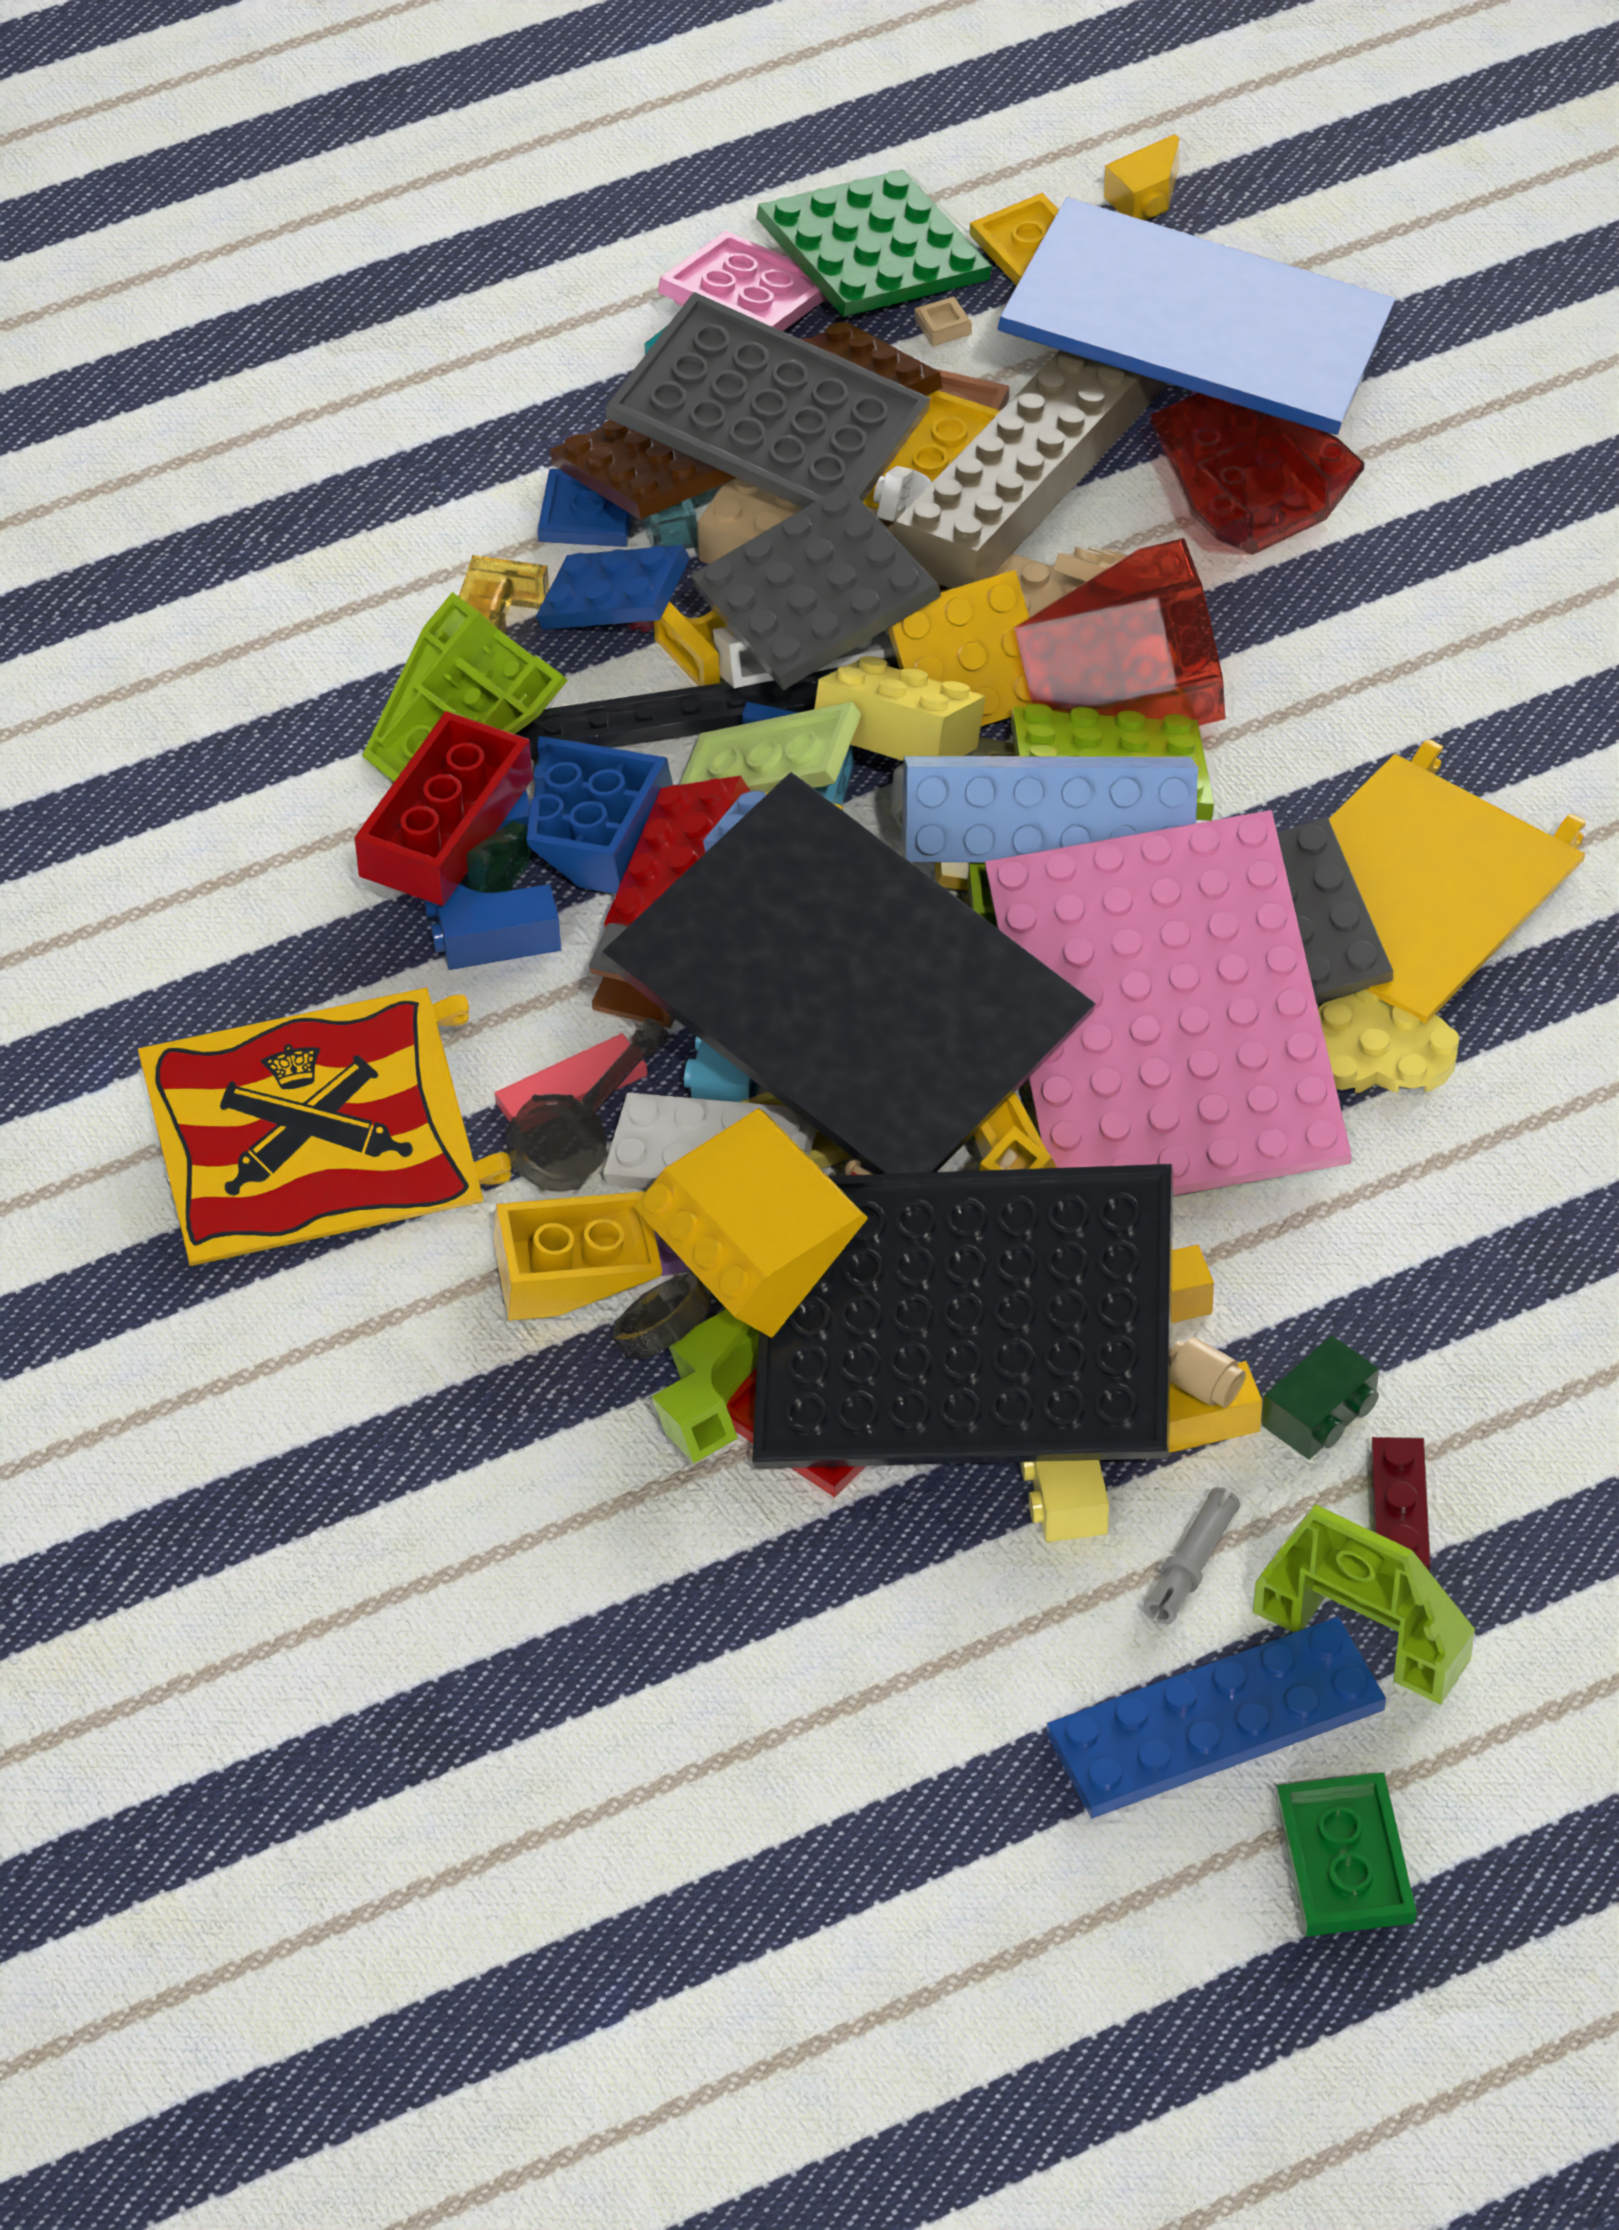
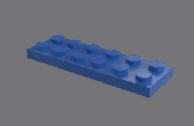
[1047,1616,1386,1819]

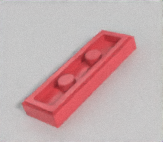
[494,1033,647,1135]

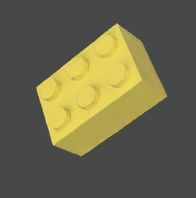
[814,656,986,761]

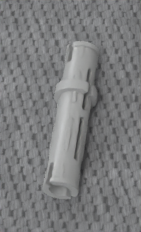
[1144,1487,1240,1624]

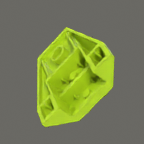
[362,592,568,782]

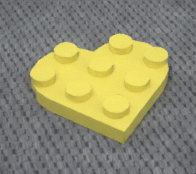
[1318,990,1459,1093]

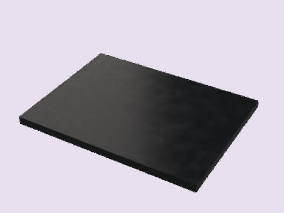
[600,771,1096,1174]
[752,1164,1174,1469]

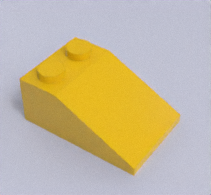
[493,1191,662,1321]

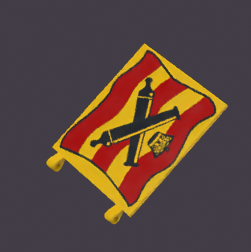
[138,987,512,1266]

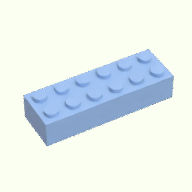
[902,756,1198,862]

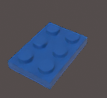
[535,545,690,630]

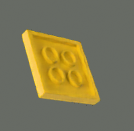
[887,570,1055,726]

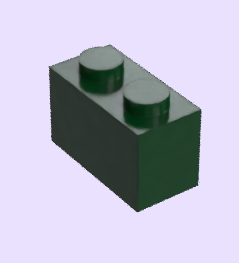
[1262,1335,1379,1460]

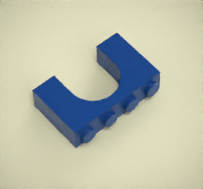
[424,789,562,970]

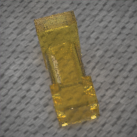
[459,555,549,636]

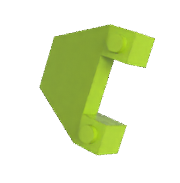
[1253,1504,1475,1705]

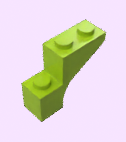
[652,1309,759,1464]

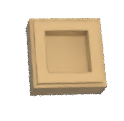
[914,297,972,347]

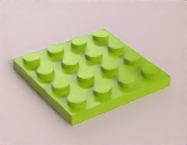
[1011,704,1214,821]

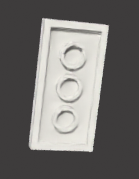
[603,1093,817,1189]

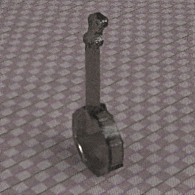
[505,1018,669,1191]
[613,1270,712,1359]

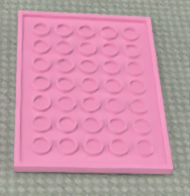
[985,810,1352,1196]

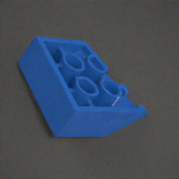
[526,736,673,894]

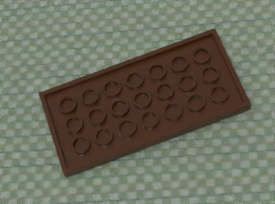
[550,322,943,520]

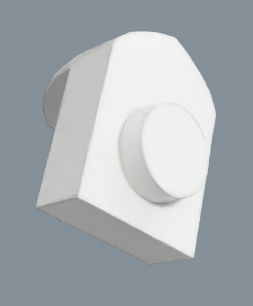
[874,466,932,522]

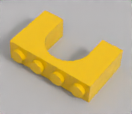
[1169,1244,1262,1453]

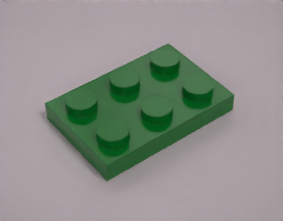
[1276,1772,1417,1937]

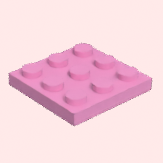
[658,231,827,331]

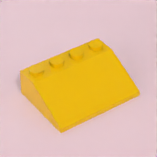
[634,1108,868,1338]

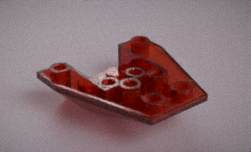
[1150,393,1364,555]
[1014,537,1226,726]

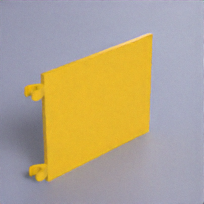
[1329,739,1586,1024]

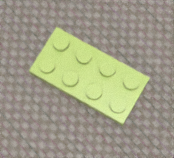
[680,702,862,793]

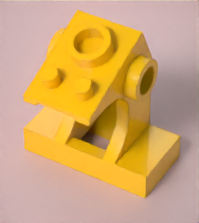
[654,601,728,686]

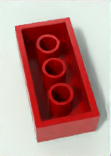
[354,711,533,906]
[604,775,751,927]

